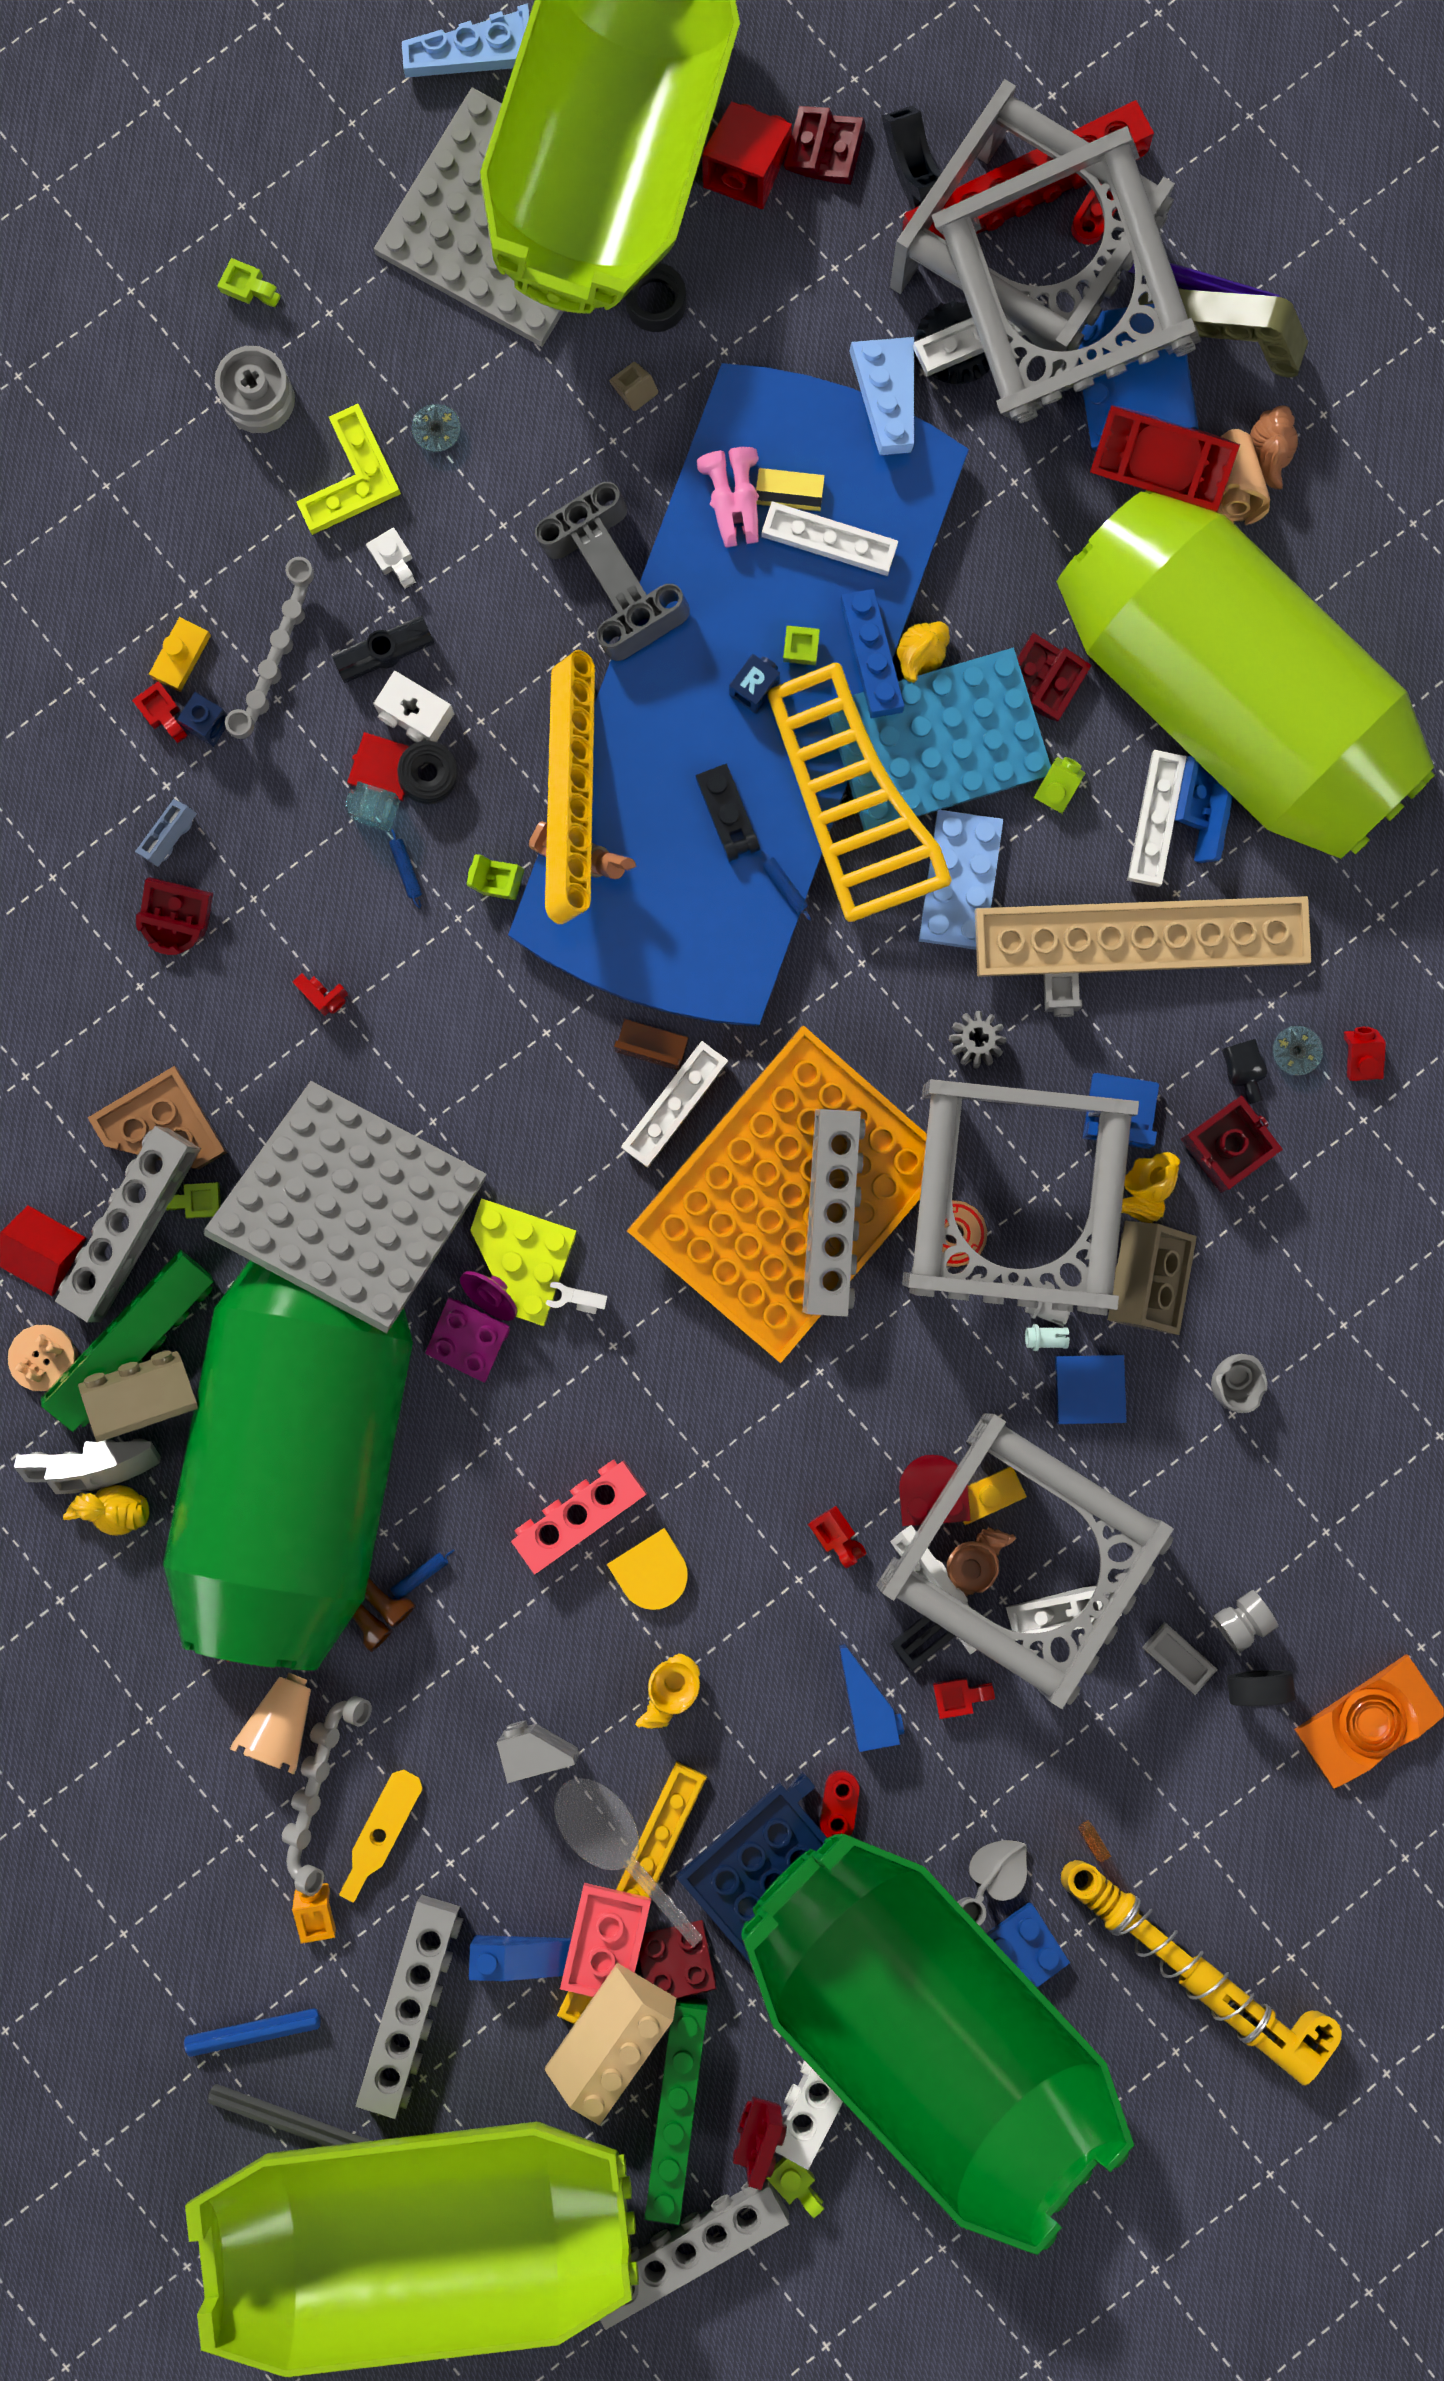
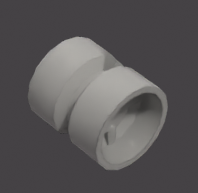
[1213,1590,1279,1654]

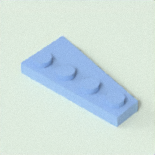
[402,3,530,78]
[849,337,914,455]

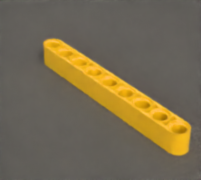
[545,650,595,924]

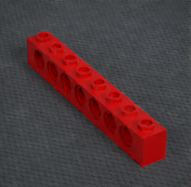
[902,100,1154,240]

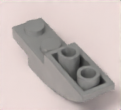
[14,1439,161,1494]

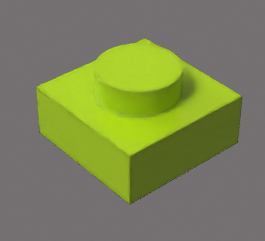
[783,626,820,665]

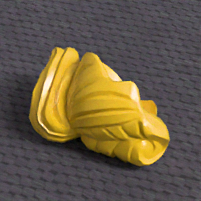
[896,621,950,683]
[1121,1152,1181,1223]
[63,1485,149,1536]
[635,1653,700,1729]

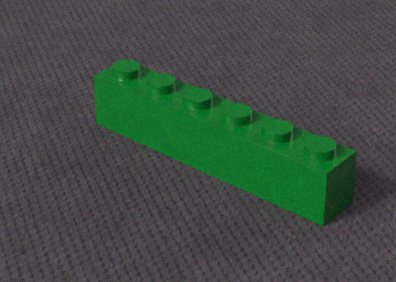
[41,1249,214,1432]
[644,1997,708,2225]

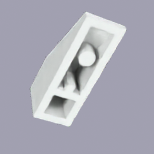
[1006,1582,1122,1641]

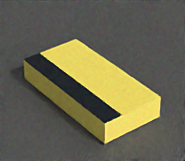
[756,468,824,511]

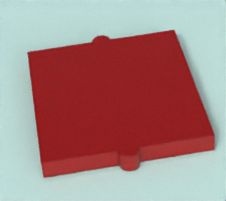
[347,732,409,801]

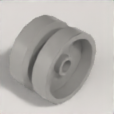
[215,346,295,433]

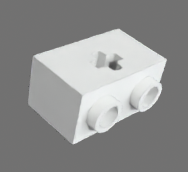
[373,670,454,743]

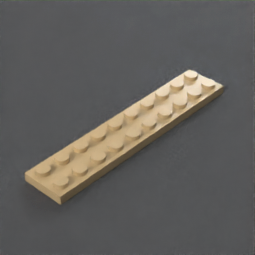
[975,896,1311,977]

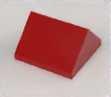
[0,1205,87,1296]

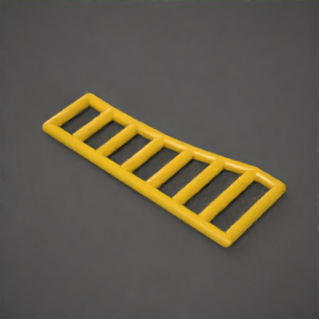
[767,663,952,922]

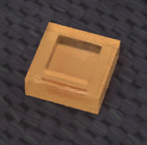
[1078,1820,1111,1862]

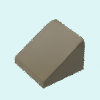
[609,361,658,411]

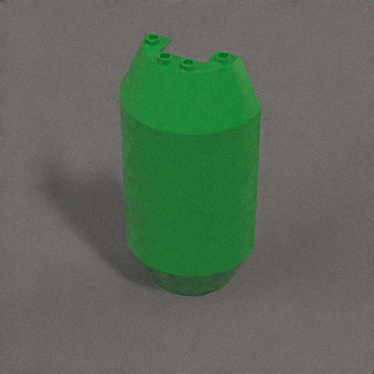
[163,1260,413,1671]
[741,1834,1134,2255]

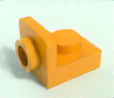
[292,1883,336,1944]

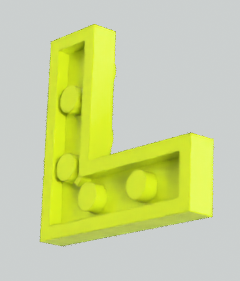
[297,404,401,535]

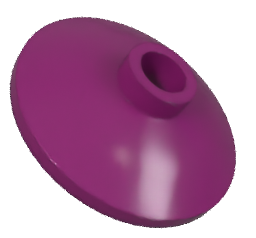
[460,1271,517,1321]

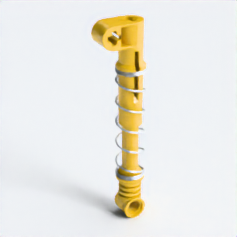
[1061,1860,1342,2085]

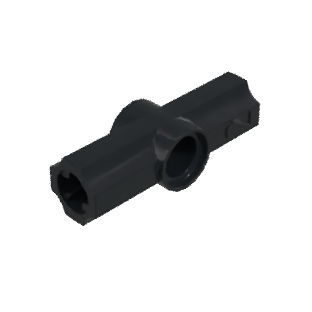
[331,615,435,684]

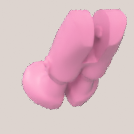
[697,447,759,548]

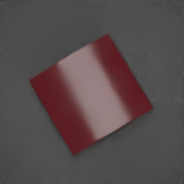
[784,106,866,185]
[1017,632,1092,722]

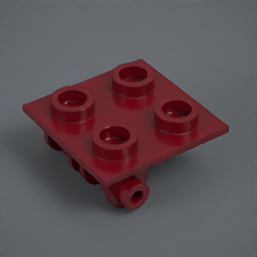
[639,1920,716,1999]

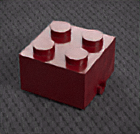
[1180,1095,1283,1193]

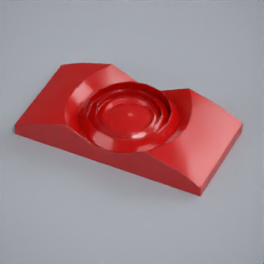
[1090,405,1241,512]

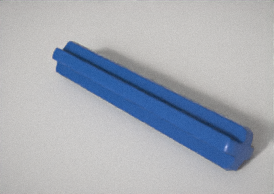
[184,2008,321,2057]

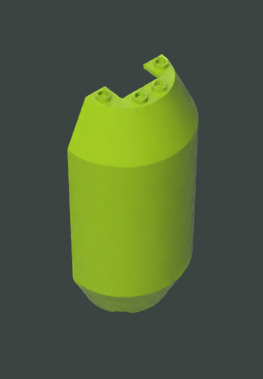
[480,0,740,314]
[1056,490,1435,859]
[185,2121,639,2377]

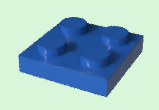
[986,1902,1070,1987]

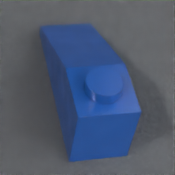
[839,1644,904,1752]
[469,1935,571,1981]

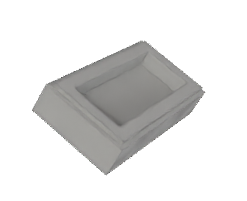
[1142,1622,1218,1695]

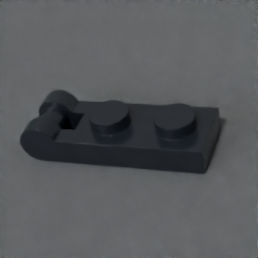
[695,763,760,862]

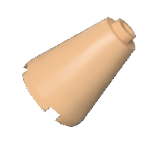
[1205,429,1270,525]
[230,1673,311,1774]

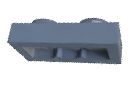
[135,799,197,867]

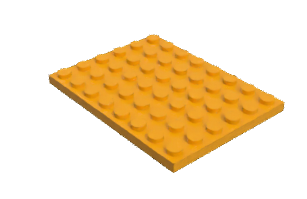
[627,1026,927,1363]

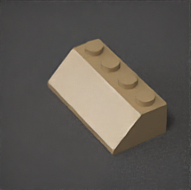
[545,1963,676,2125]

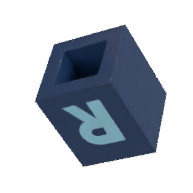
[729,654,780,714]

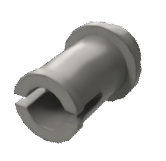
[1025,1302,1070,1327]

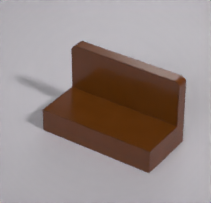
[614,1019,689,1071]

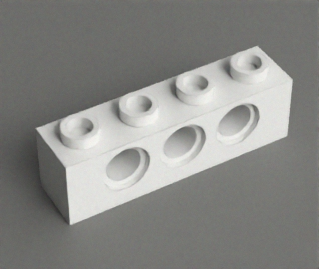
[775,2060,843,2170]

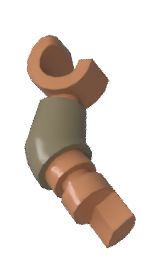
[529,821,637,879]

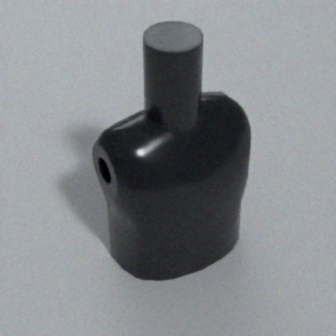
[1222,1039,1267,1104]

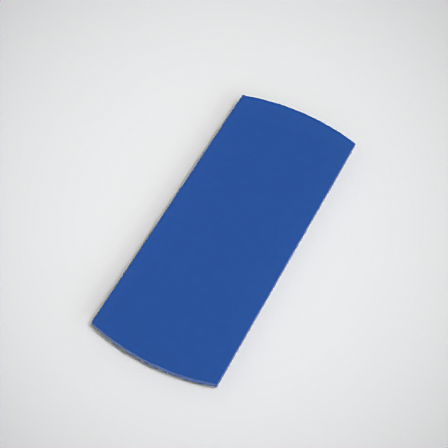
[508,363,969,1027]

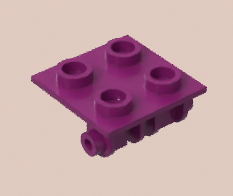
[425,1297,511,1383]

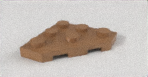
[88,1066,228,1170]

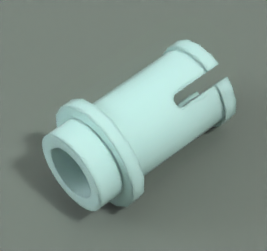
[1025,1324,1069,1351]

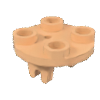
[8,1325,78,1391]

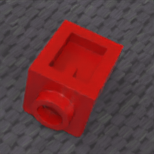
[292,973,348,1016]

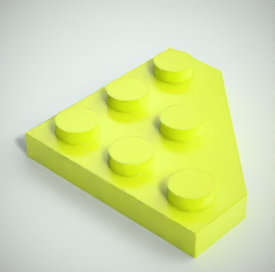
[470,1198,577,1326]

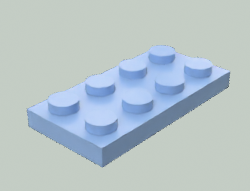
[919,810,1003,950]

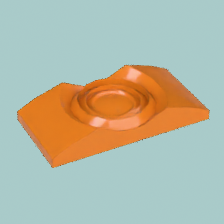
[1294,1654,1444,1789]

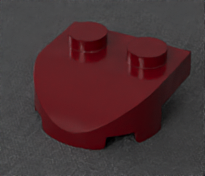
[136,877,213,955]
[898,1455,971,1526]
[733,2096,787,2190]

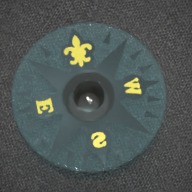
[412,404,461,452]
[1272,1026,1323,1076]

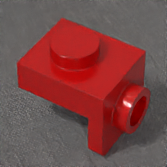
[1344,1026,1386,1081]

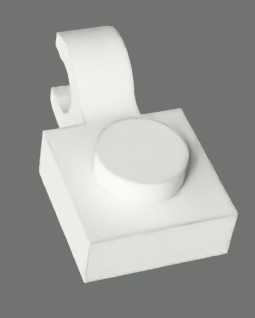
[366,527,416,589]
[546,1282,607,1314]

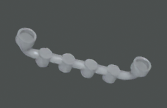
[225,557,314,739]
[282,1696,372,1896]

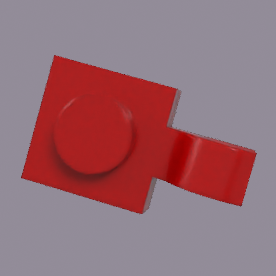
[132,681,188,744]
[808,1506,867,1568]
[933,1677,995,1719]

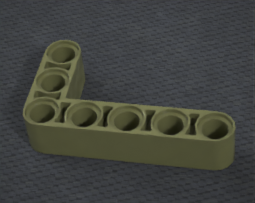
[1139,289,1308,377]

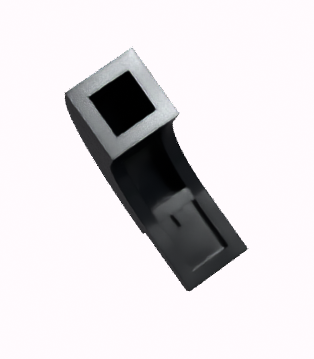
[882,106,942,208]

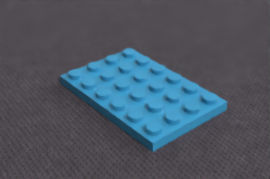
[828,647,1051,831]

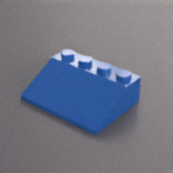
[1078,303,1199,451]

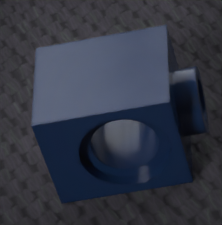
[177,692,227,747]

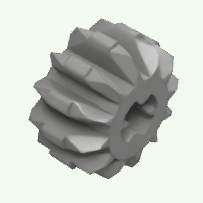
[948,1011,1006,1068]

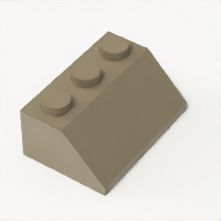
[1107,1221,1197,1335]
[78,1351,199,1443]

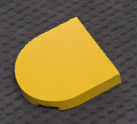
[607,1527,688,1610]

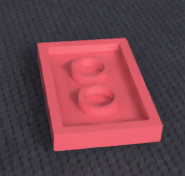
[560,1883,651,1997]

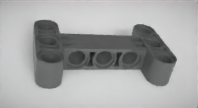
[535,482,690,661]

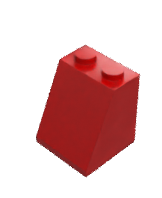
[702,101,792,210]

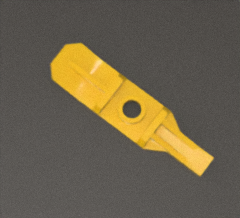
[339,1770,422,1903]

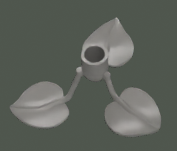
[958,1840,1027,1926]

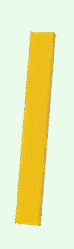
[557,1761,707,2024]

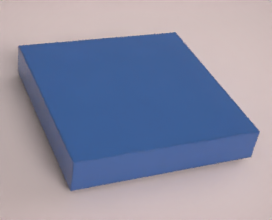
[1055,1355,1127,1424]

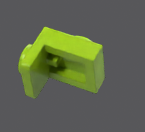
[1034,757,1086,814]
[467,854,525,900]

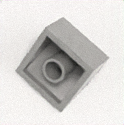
[497,1721,579,1783]

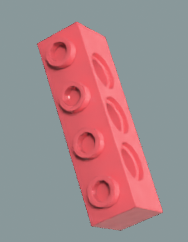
[511,1459,647,1575]

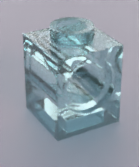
[345,781,400,832]

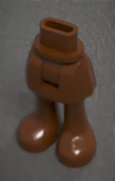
[352,1577,416,1652]

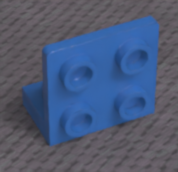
[1082,1073,1159,1149]

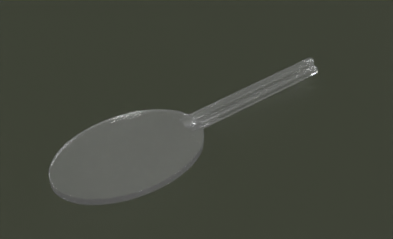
[554,1778,703,1947]

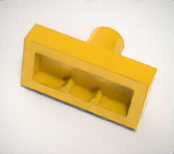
[149,617,211,692]
[963,1466,1027,1525]

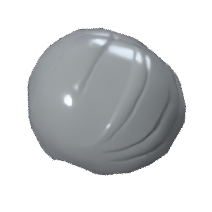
[1211,1353,1268,1413]

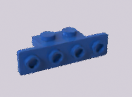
[1175,756,1233,863]

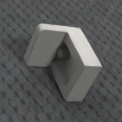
[1043,973,1082,1017]

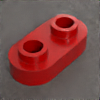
[1071,183,1117,245]
[820,1770,859,1838]

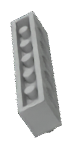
[802,1109,866,1317]
[55,1126,201,1322]
[355,1895,463,2119]
[600,2179,790,2330]

